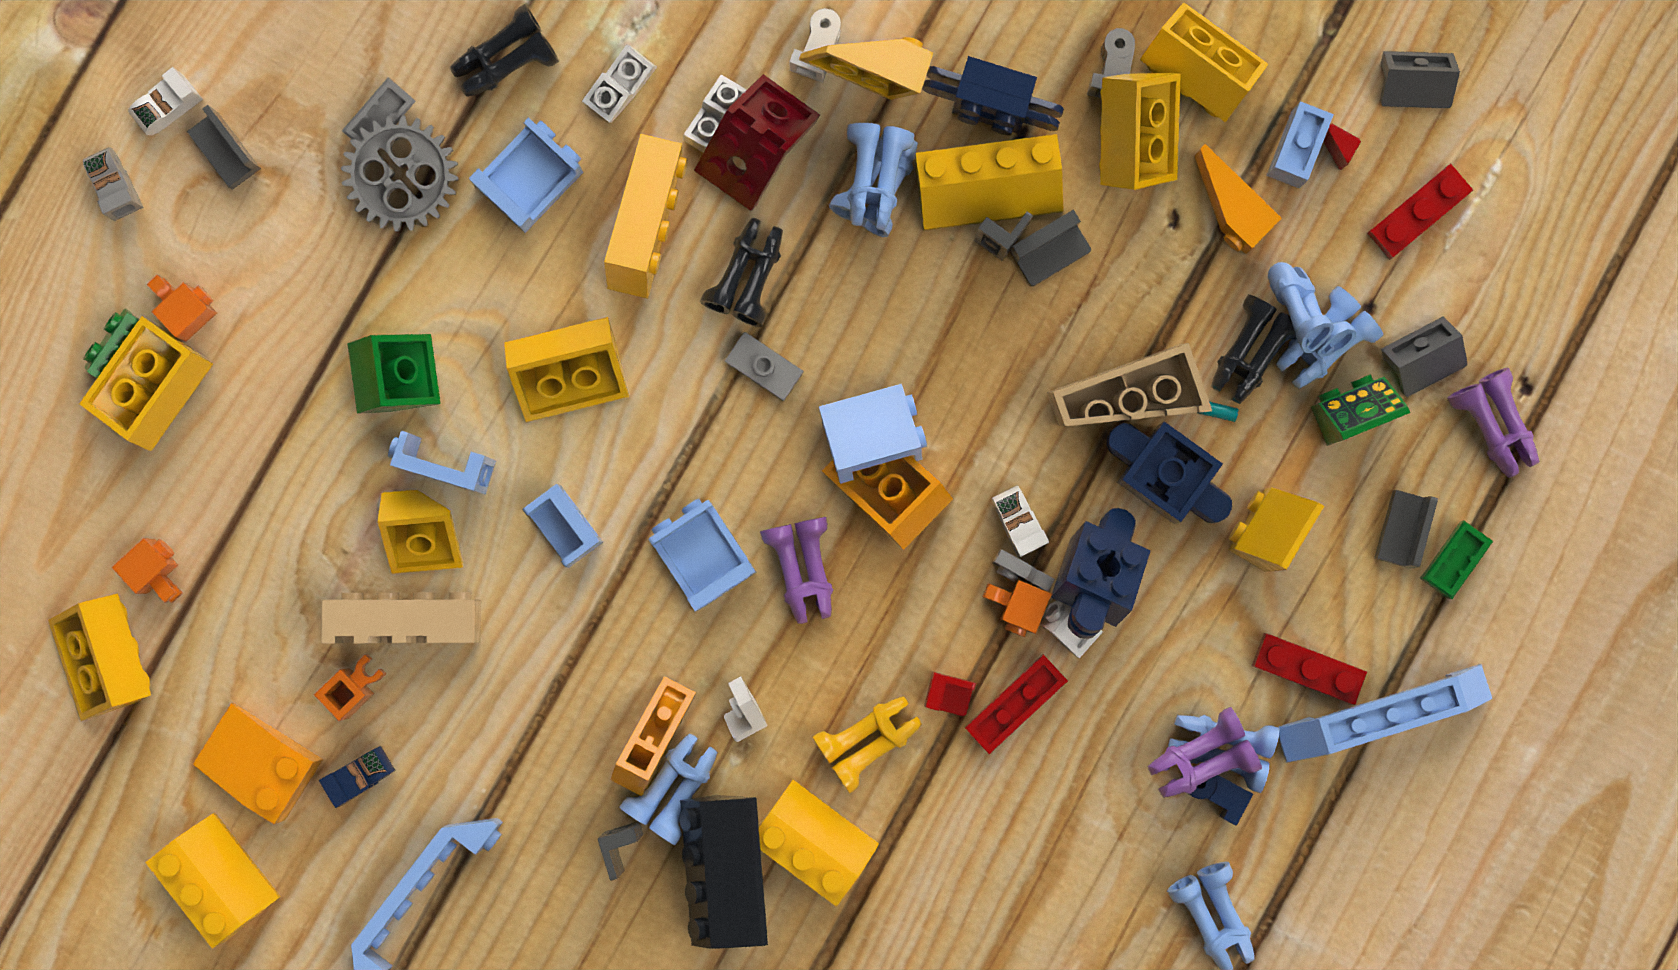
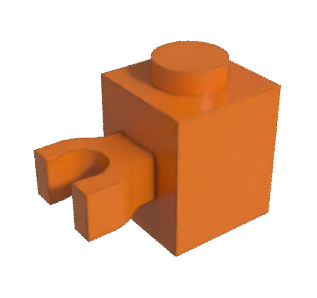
[147,275,217,342]
[112,538,183,603]
[982,580,1052,637]
[314,654,387,721]

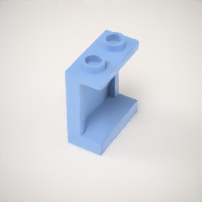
[469,117,583,233]
[819,384,927,484]
[388,431,496,495]
[648,498,757,611]

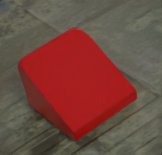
[1323,123,1361,170]

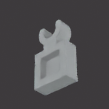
[993,549,1055,592]

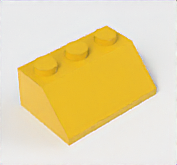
[1140,2,1268,122]
[1099,73,1181,190]
[79,316,213,451]
[504,317,629,422]
[48,593,151,721]
[759,779,879,907]
[145,813,281,949]

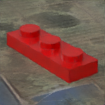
[1367,164,1474,260]
[1252,633,1367,705]
[964,654,1068,754]

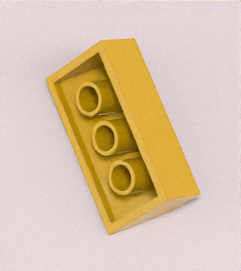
[914,134,1064,231]

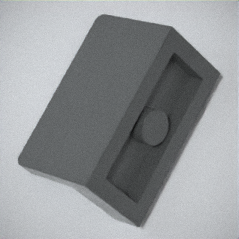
[1380,51,1460,108]
[187,105,261,190]
[1010,209,1091,286]
[974,211,1033,261]
[1381,316,1468,397]
[1374,490,1438,568]
[598,821,644,881]

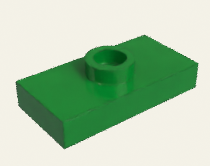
[1420,520,1493,599]

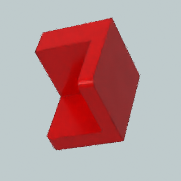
[924,672,976,716]

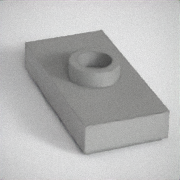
[342,77,416,142]
[725,332,804,401]

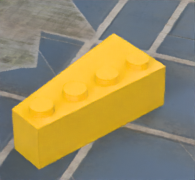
[604,134,688,299]

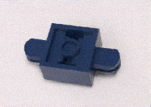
[922,56,1064,135]
[1106,421,1232,524]
[1051,508,1151,639]

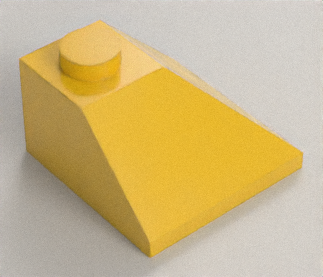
[377,490,463,574]

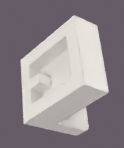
[1040,601,1103,658]
[724,677,768,742]

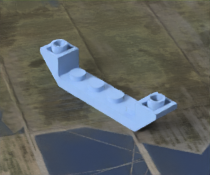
[1279,664,1493,762]
[351,818,503,970]

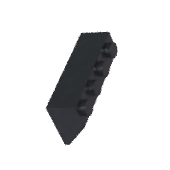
[679,795,768,949]

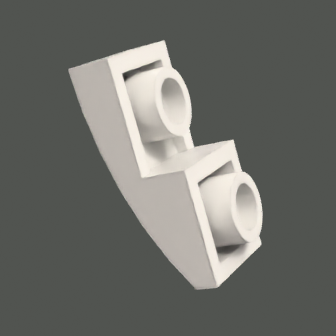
[582,45,657,123]
[683,75,746,152]

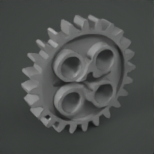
[341,115,459,231]

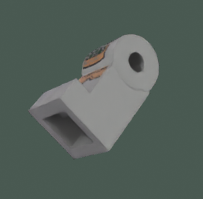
[1087,28,1135,98]
[83,147,144,221]

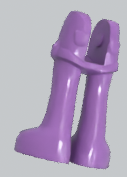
[1447,367,1539,478]
[760,517,833,624]
[1148,707,1262,798]

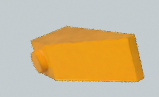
[1195,144,1282,254]
[610,676,696,796]

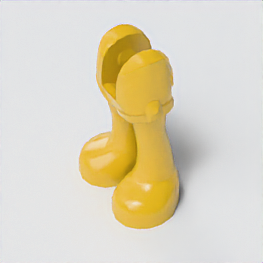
[812,696,922,794]

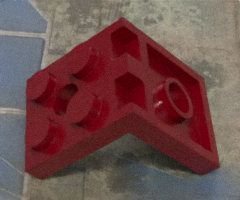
[694,74,820,211]

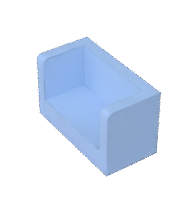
[1266,101,1334,188]
[522,484,603,568]

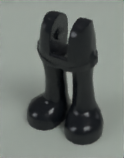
[450,4,559,97]
[700,218,783,327]
[1211,294,1297,404]

